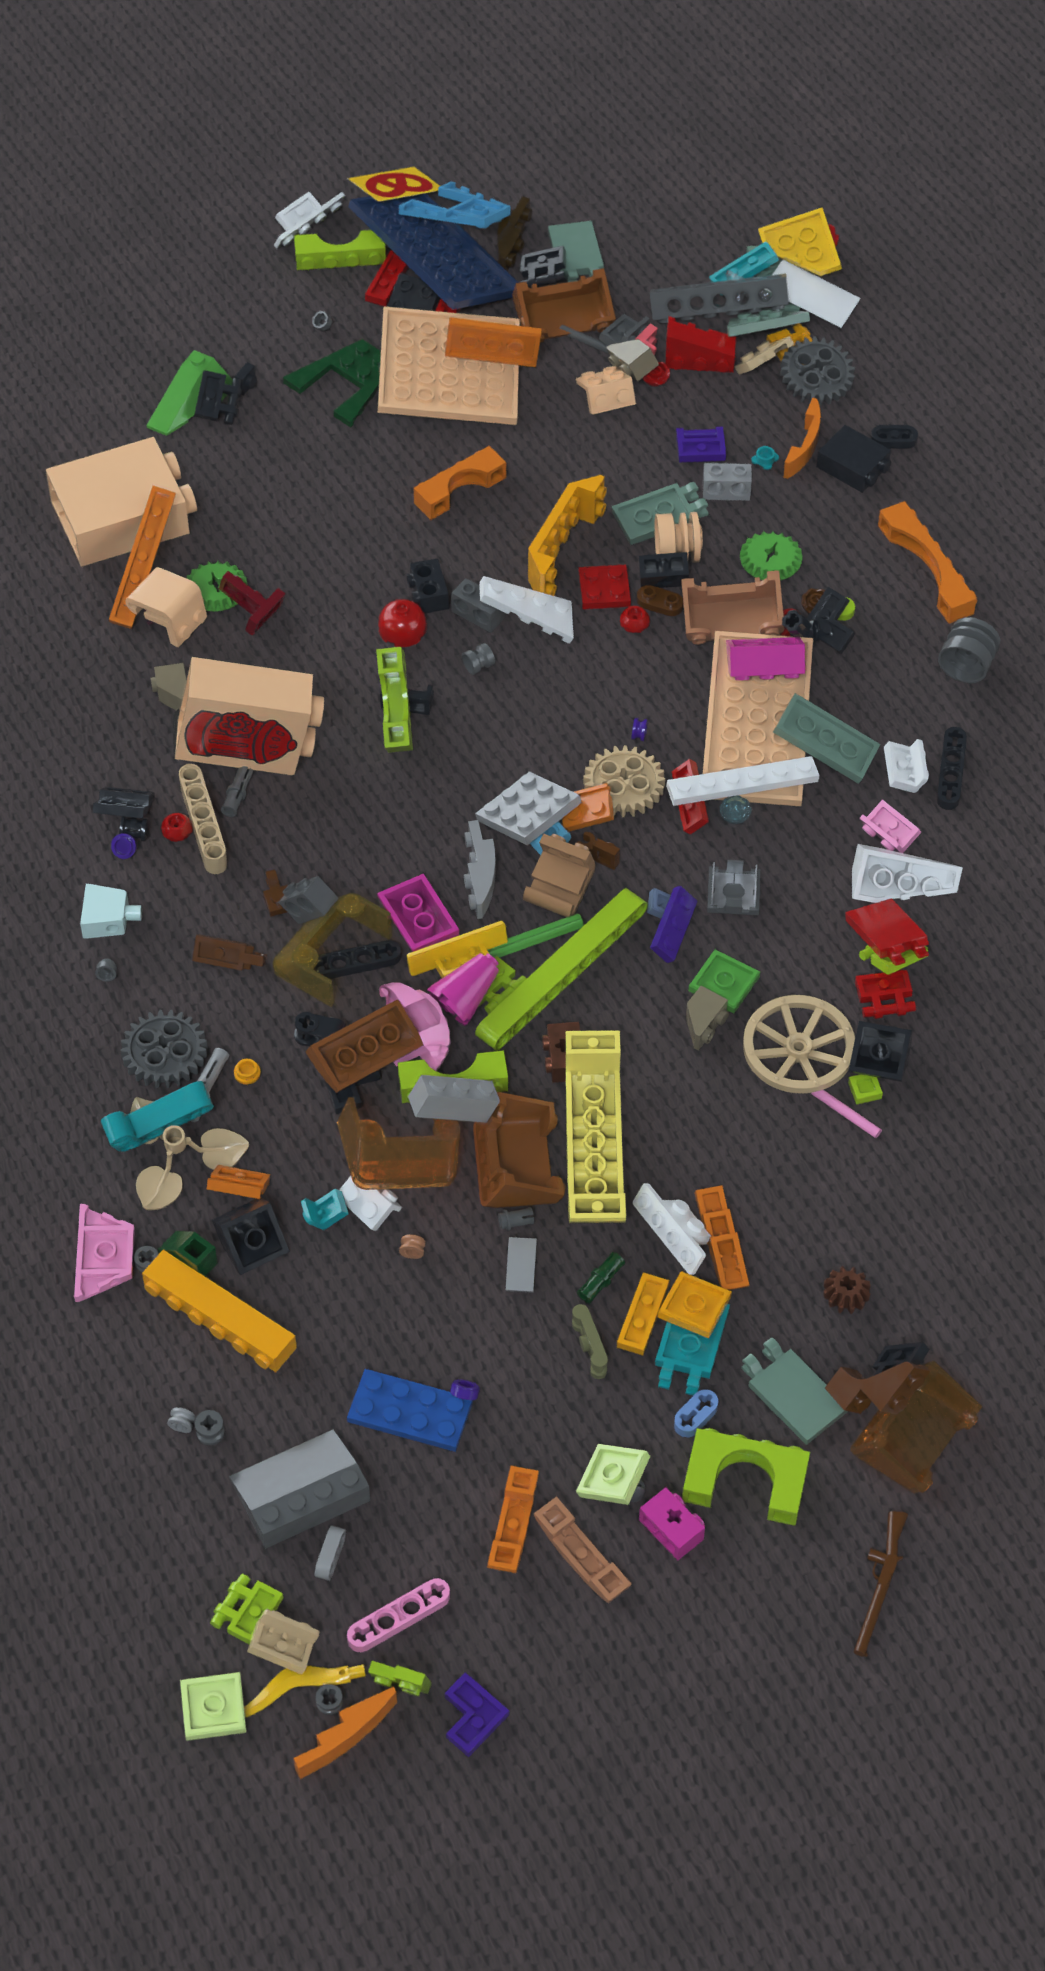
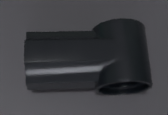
[782,610,820,642]

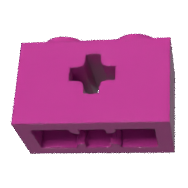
[639,1487,705,1560]

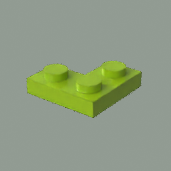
[368,1661,432,1697]

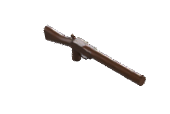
[853,1511,908,1657]

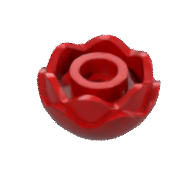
[643,362,670,387]
[620,606,650,633]
[161,813,193,842]

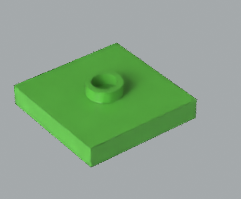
[688,949,760,1014]

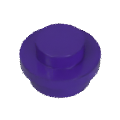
[111,833,137,859]

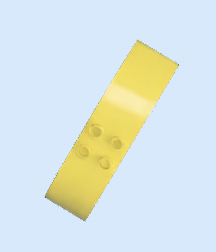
[566,1031,626,1223]

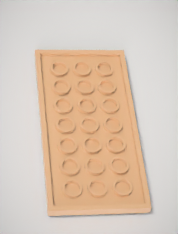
[703,631,813,806]

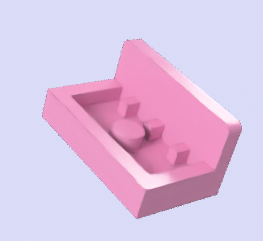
[860,800,921,853]

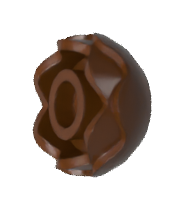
[801,589,825,614]

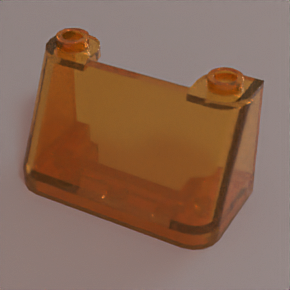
[850,1360,983,1493]

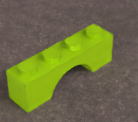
[294,230,386,270]
[376,647,413,753]
[398,1050,508,1103]

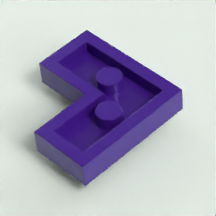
[445,1673,509,1758]

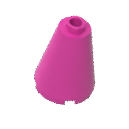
[427,953,499,1026]

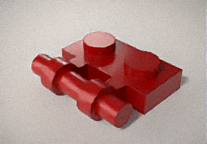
[855,970,916,1019]

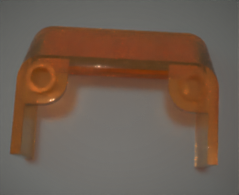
[337,1097,460,1190]

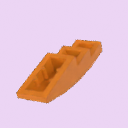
[695,1185,749,1290]
[293,1687,397,1779]

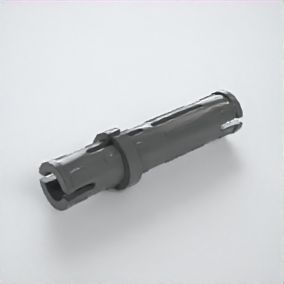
[221,766,254,817]

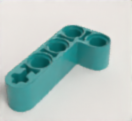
[101,1081,214,1152]

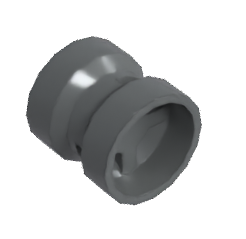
[462,643,495,675]

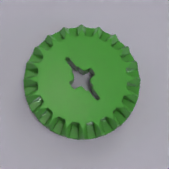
[740,531,802,580]
[186,560,247,611]

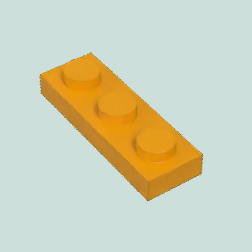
[617,1272,669,1355]

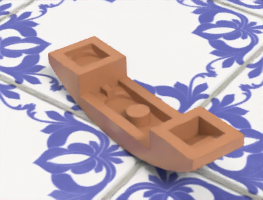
[534,1496,631,1603]

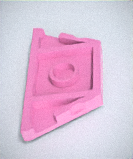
[74,1204,135,1302]

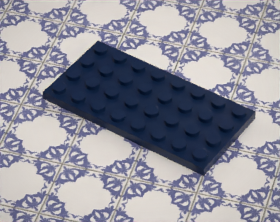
[349,193,519,310]

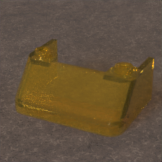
[273,893,392,1007]

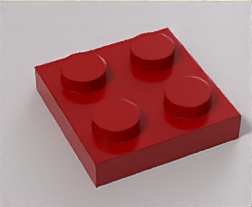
[578,564,631,609]

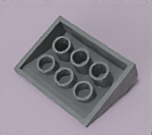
[229,1429,370,1549]

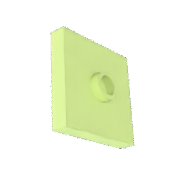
[576,1444,650,1505]
[180,1672,246,1741]

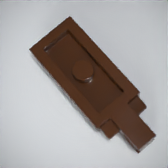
[192,934,267,971]

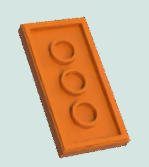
[445,317,542,367]

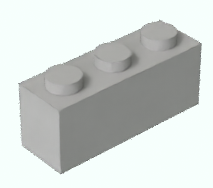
[408,1075,500,1123]

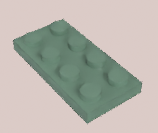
[773,693,880,784]

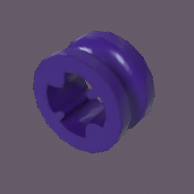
[631,718,648,742]

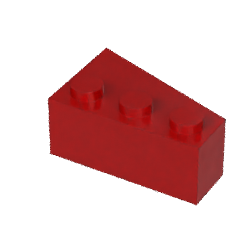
[665,316,736,373]

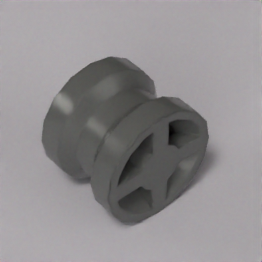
[195,1410,225,1445]

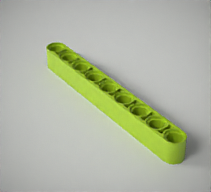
[475,888,648,1051]

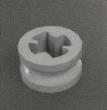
[167,1408,196,1433]

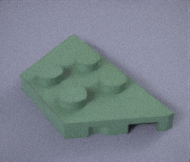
[727,308,810,337]

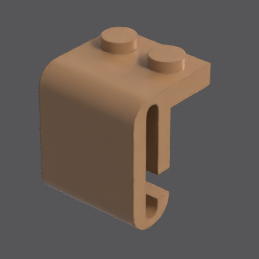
[523,833,595,917]

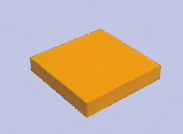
[658,1271,732,1338]

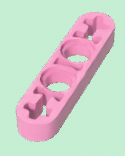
[347,1579,450,1652]

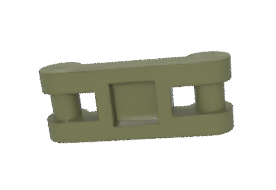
[572,1304,608,1379]

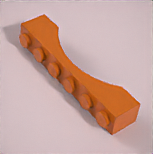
[878,501,977,624]

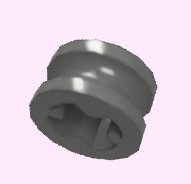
[134,1246,159,1273]
[316,1684,343,1715]

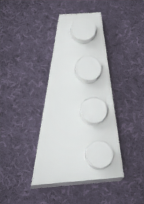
[480,576,574,643]

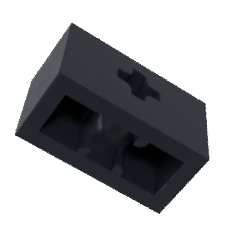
[639,552,689,588]

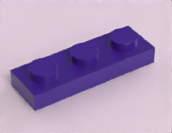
[650,886,697,963]

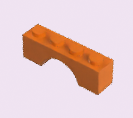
[414,446,506,520]

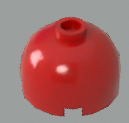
[378,599,427,647]

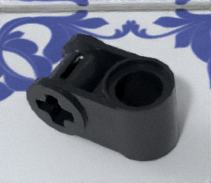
[294,1012,346,1047]

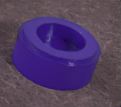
[450,1380,480,1400]

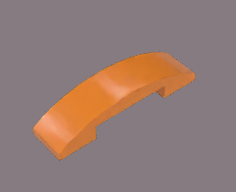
[783,398,821,479]
[487,1466,539,1573]

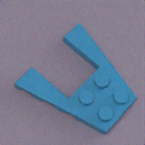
[399,181,511,228]

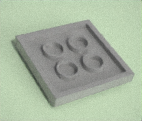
[475,772,582,845]

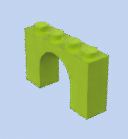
[682,1428,810,1526]

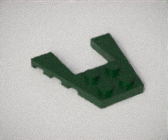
[283,339,381,428]

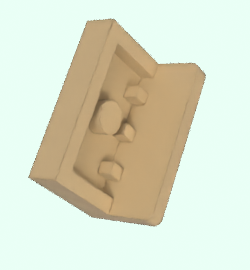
[247,1609,320,1675]

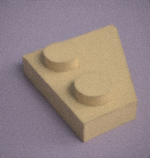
[735,336,794,374]

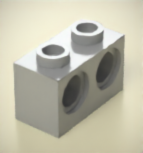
[703,463,752,501]

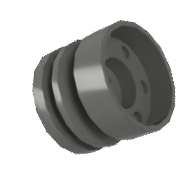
[938,617,1001,683]

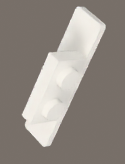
[274,192,345,249]
[633,1183,711,1275]

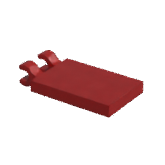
[845,898,929,966]

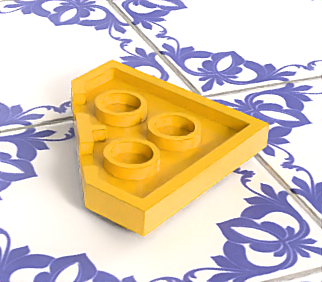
[758,207,842,276]

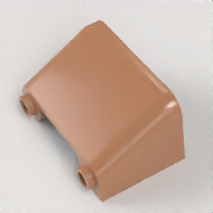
[682,571,784,644]

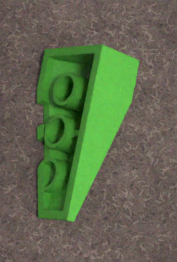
[147,350,232,436]

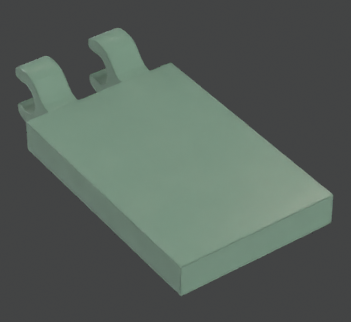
[548,221,604,282]
[612,482,709,545]
[741,1337,848,1445]

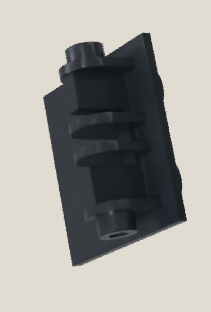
[387,273,441,311]

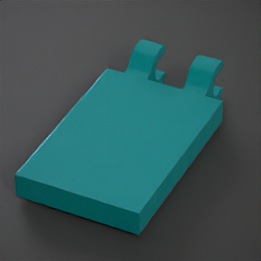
[655,1304,730,1396]

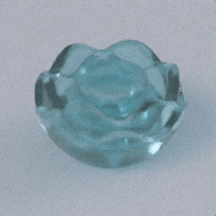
[720,795,752,824]

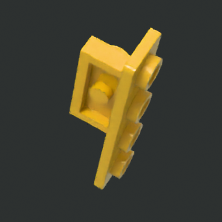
[407,921,508,978]

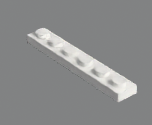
[666,756,819,806]

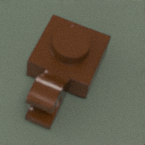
[577,832,620,870]
[263,869,288,917]

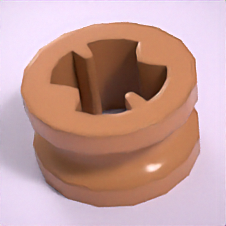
[399,1235,426,1259]

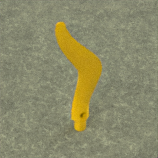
[244,1665,366,1717]

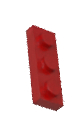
[365,250,409,307]
[671,759,709,834]

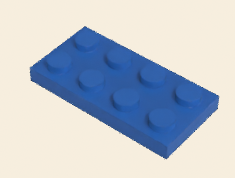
[347,1369,473,1452]

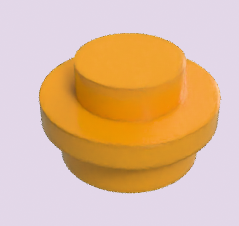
[234,1059,261,1084]

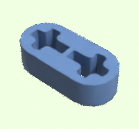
[674,1389,718,1437]

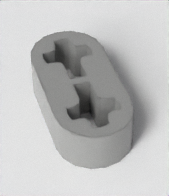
[315,1526,346,1581]

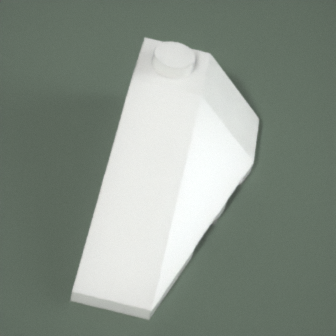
[852,844,963,903]

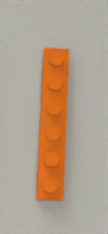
[109,485,176,629]

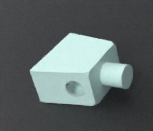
[80,884,142,938]

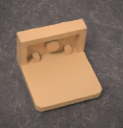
[576,366,636,415]

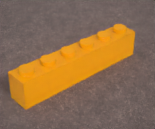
[142,1250,297,1372]

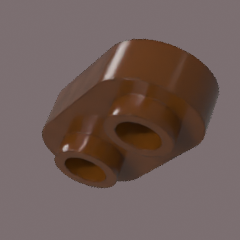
[637,585,683,616]

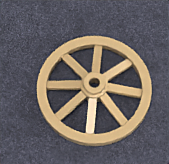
[743,995,855,1093]

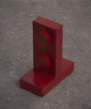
[219,571,286,636]

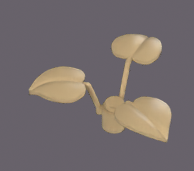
[130,1097,249,1210]

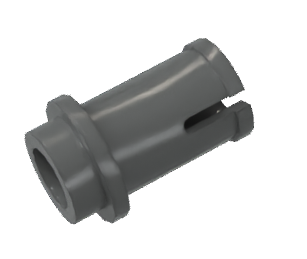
[498,1207,534,1231]

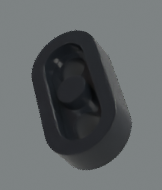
[871,425,918,449]

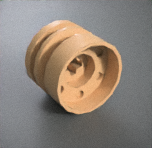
[654,512,703,562]

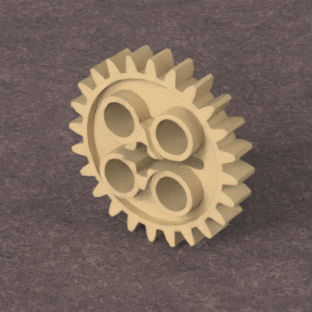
[583,745,665,817]

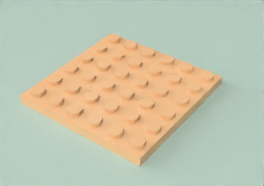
[378,307,520,425]

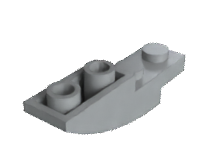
[464,820,495,919]

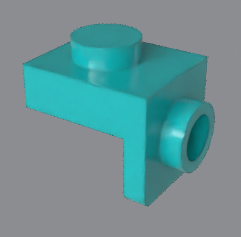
[301,1189,349,1230]

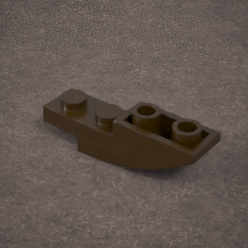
[497,196,533,271]

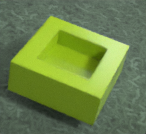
[848,1074,883,1105]

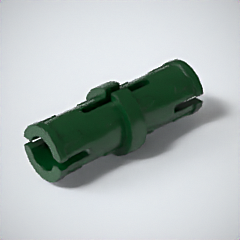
[577,1252,625,1304]

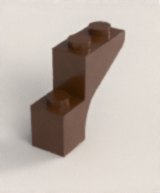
[825,1362,930,1415]

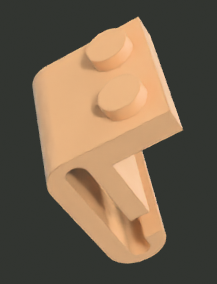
[125,567,207,647]

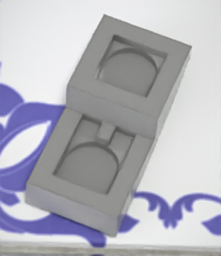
[506,1237,537,1293]

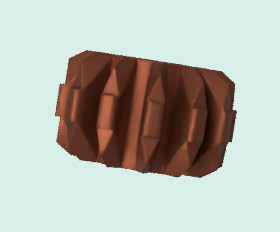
[823,1266,871,1314]

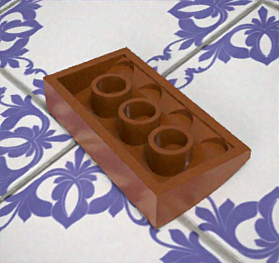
[305,999,424,1093]

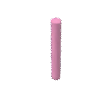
[811,1090,882,1138]

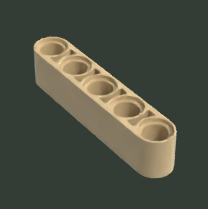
[179,764,227,874]

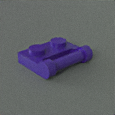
[676,426,726,462]

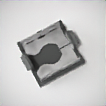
[707,860,760,915]

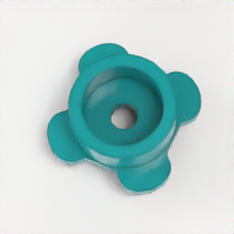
[751,446,779,470]

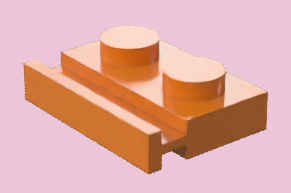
[562,783,614,832]
[207,1165,270,1199]

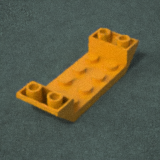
[528,475,607,596]

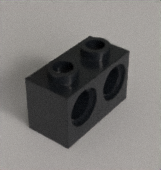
[406,558,449,614]

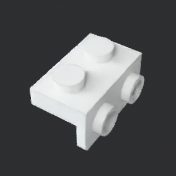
[884,739,929,793]
[340,1170,402,1231]

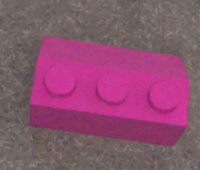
[726,637,805,680]
[377,873,459,952]

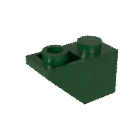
[158,1231,218,1276]

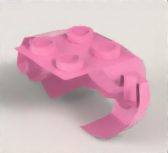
[379,982,451,1071]

